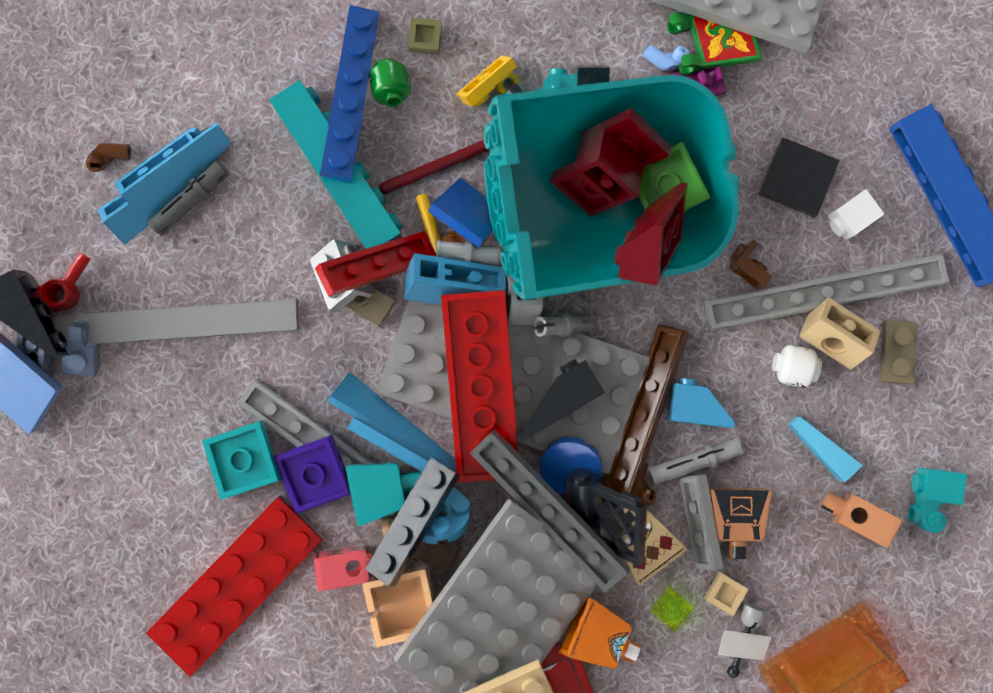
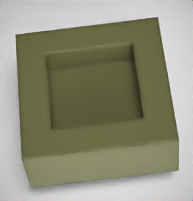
[408,18,442,54]

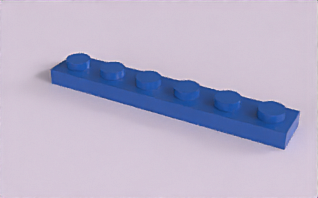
[320,5,380,183]

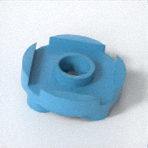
[422,488,470,544]

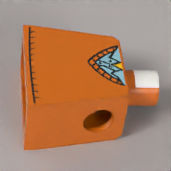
[559,598,640,669]

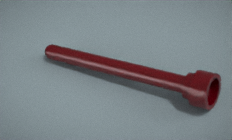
[379,140,490,194]

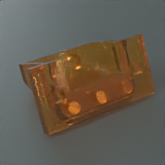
[757,602,910,693]

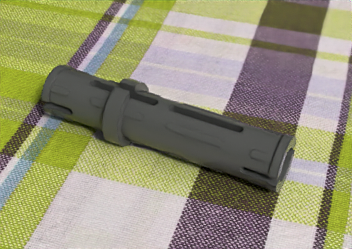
[147,160,229,236]

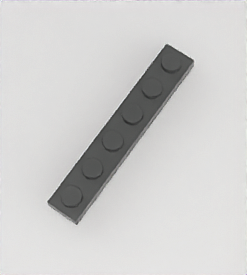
[470,429,630,593]

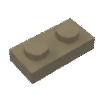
[880,320,917,384]

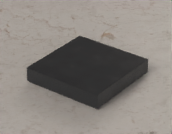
[758,137,840,218]

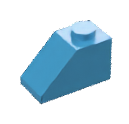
[667,378,735,428]

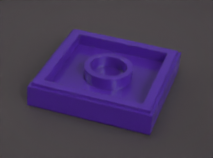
[273,434,351,514]

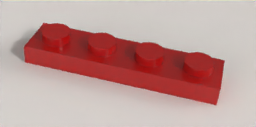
[315,231,436,297]

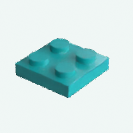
[202,421,282,500]

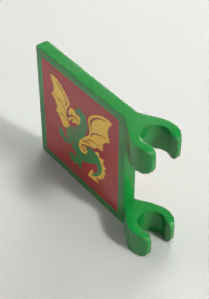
[667,12,762,76]

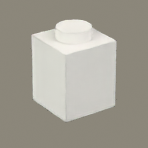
[828,189,884,240]

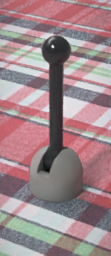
[727,602,768,678]

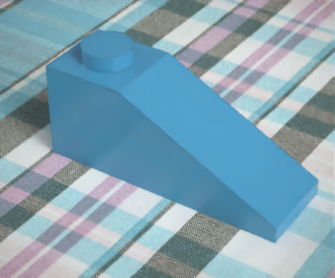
[404,253,506,304]

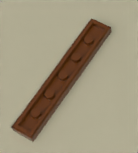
[601,324,689,502]

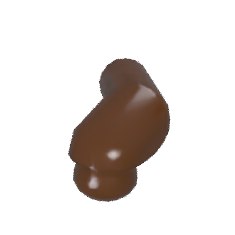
[86,143,131,172]
[634,463,656,505]

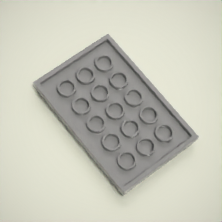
[394,498,597,693]

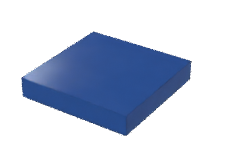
[428,178,493,248]

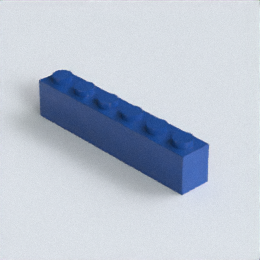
[889,104,993,287]

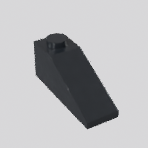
[519,358,605,442]

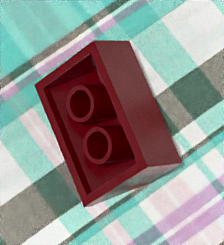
[615,182,687,286]

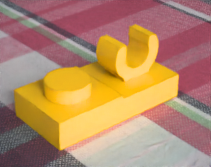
[456,55,519,107]

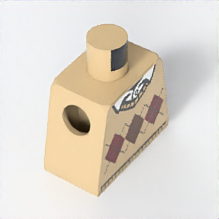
[614,508,687,586]

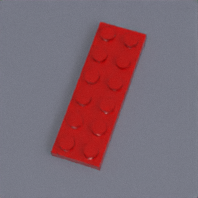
[441,289,519,483]
[146,496,323,677]

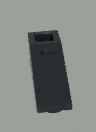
[0,269,69,358]

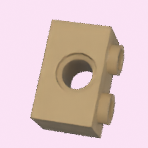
[799,297,881,370]

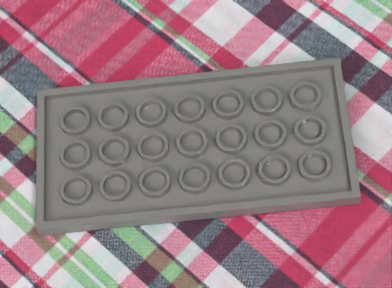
[376,300,649,474]

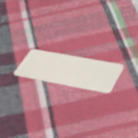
[718,630,771,661]

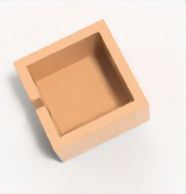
[362,564,435,647]

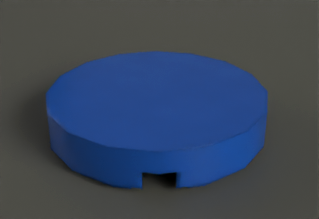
[540,437,602,495]

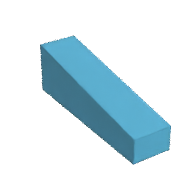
[787,416,863,483]

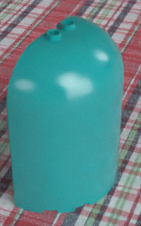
[484,75,740,300]

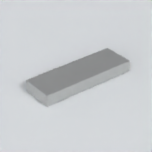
[679,474,724,571]

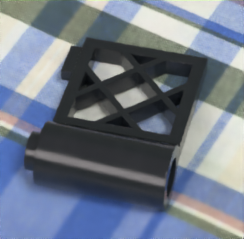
[565,468,647,566]

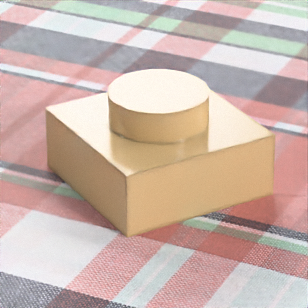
[704,571,749,616]

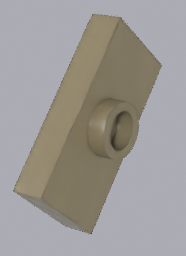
[346,287,395,327]

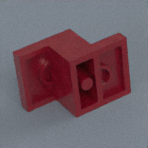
[550,108,671,217]

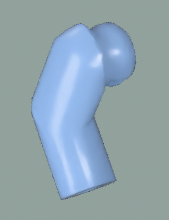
[642,44,690,71]

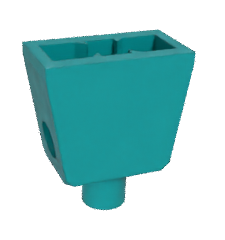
[346,462,421,526]

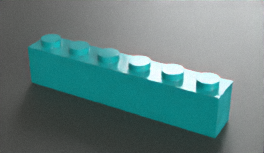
[269,80,403,249]

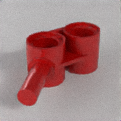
[37,252,91,313]

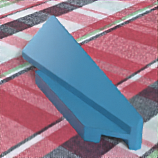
[98,123,231,245]
[327,373,456,472]

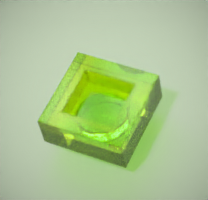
[649,586,694,632]

